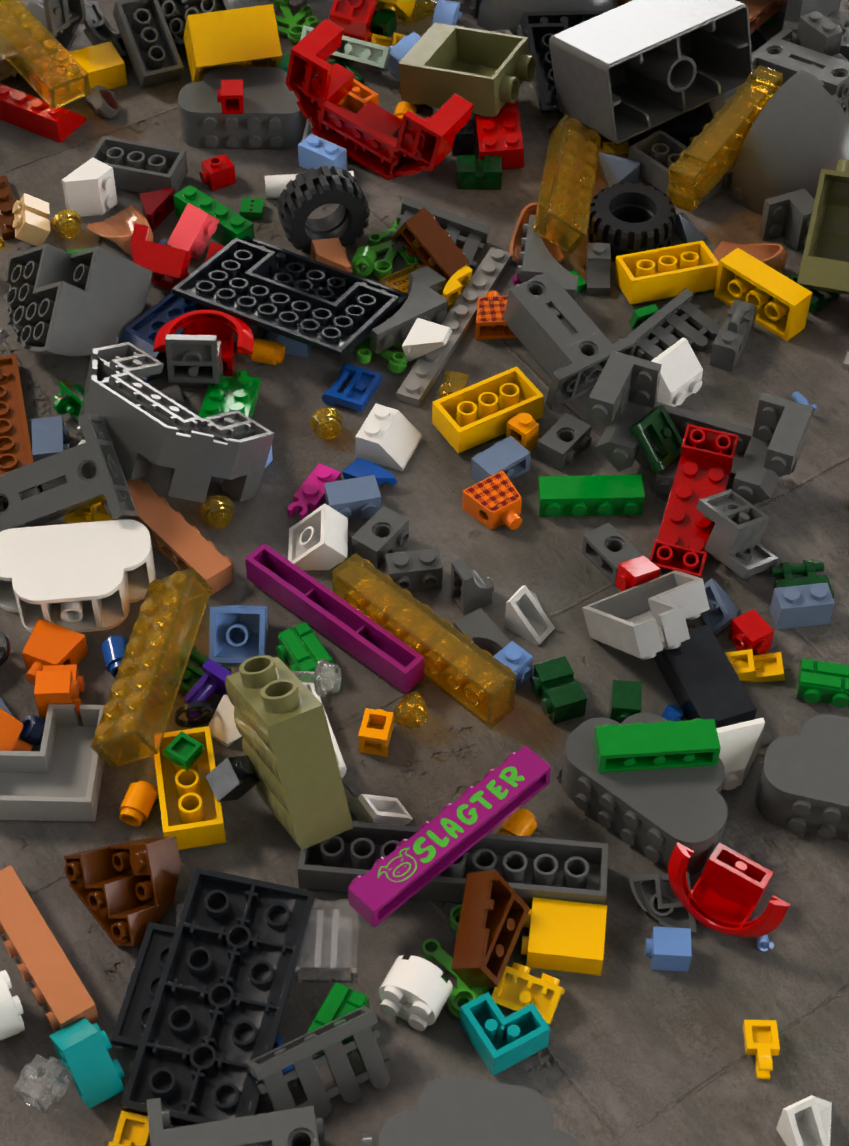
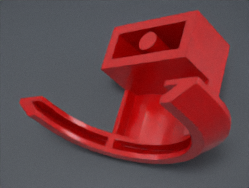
[131,223,224,290]
[153,310,254,376]
[668,842,790,938]

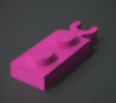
[288,463,341,520]

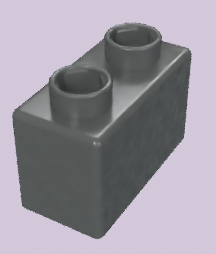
[549,0,753,144]

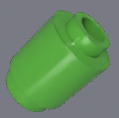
[351,246,377,276]

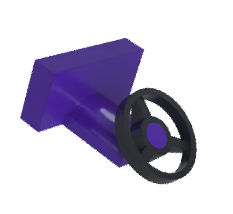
[174,658,232,727]

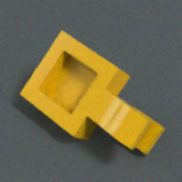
[743,1020,780,1079]

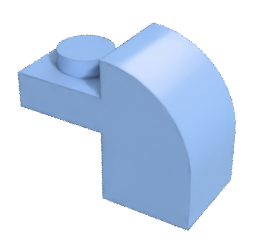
[432,0,463,26]

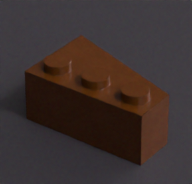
[391,207,469,281]
[451,870,530,988]

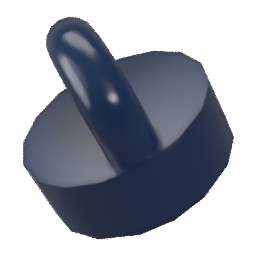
[19,714,46,745]

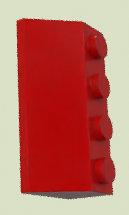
[0,84,86,143]

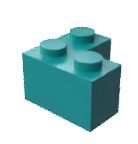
[460,992,550,1076]
[49,1017,125,1109]

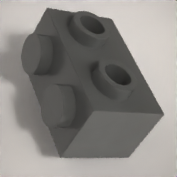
[385,548,443,595]

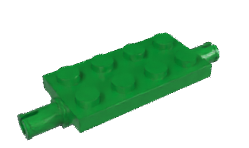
[198,370,261,418]

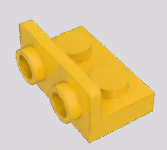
[491,962,565,1025]

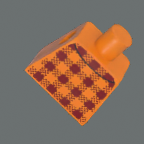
[475,290,517,340]
[462,470,523,530]

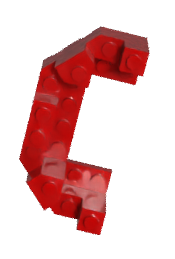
[285,19,474,180]

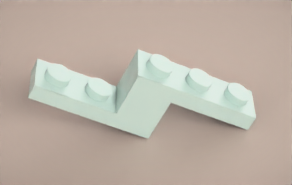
[300,25,392,69]

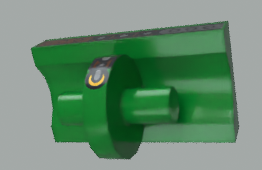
[54,379,84,421]

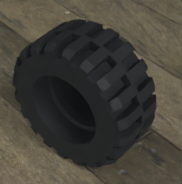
[277,166,370,255]
[587,182,676,261]

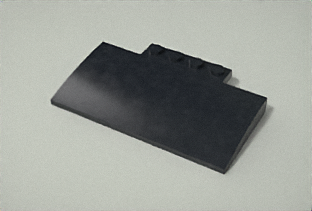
[110,867,316,1126]

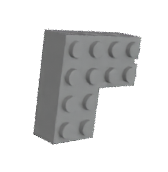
[582,570,710,660]
[0,704,110,822]

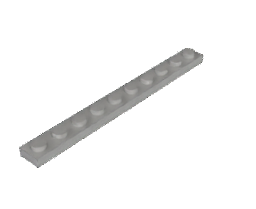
[396,247,512,407]

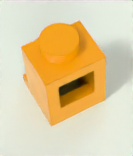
[506,412,540,452]
[358,708,394,757]

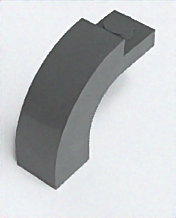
[83,0,128,57]

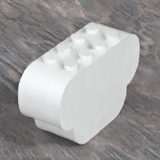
[0,519,156,633]

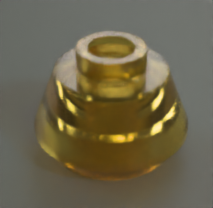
[51,209,82,239]
[309,407,343,440]
[199,495,234,529]
[393,692,429,729]

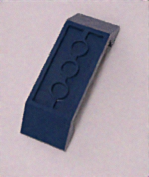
[118,292,213,383]

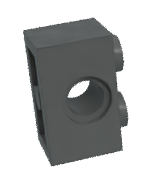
[536,413,592,472]
[351,506,410,569]
[582,522,642,586]

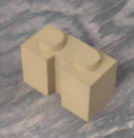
[12,193,51,246]

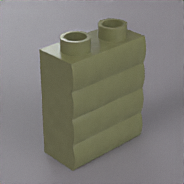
[398,22,537,117]
[797,160,849,295]
[226,655,354,850]

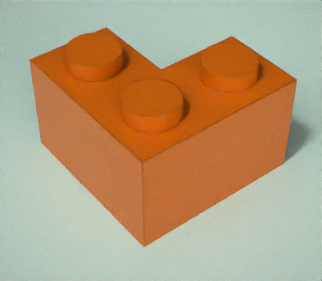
[338,79,379,114]
[34,664,85,719]

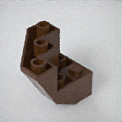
[64,836,181,946]

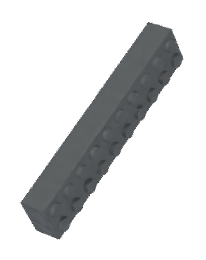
[298,821,609,909]

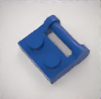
[322,363,382,412]

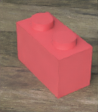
[167,203,220,261]

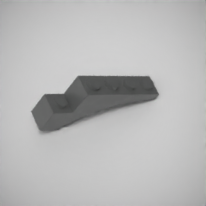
[517,215,578,302]
[370,266,448,354]

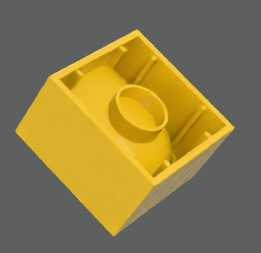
[184,4,282,83]

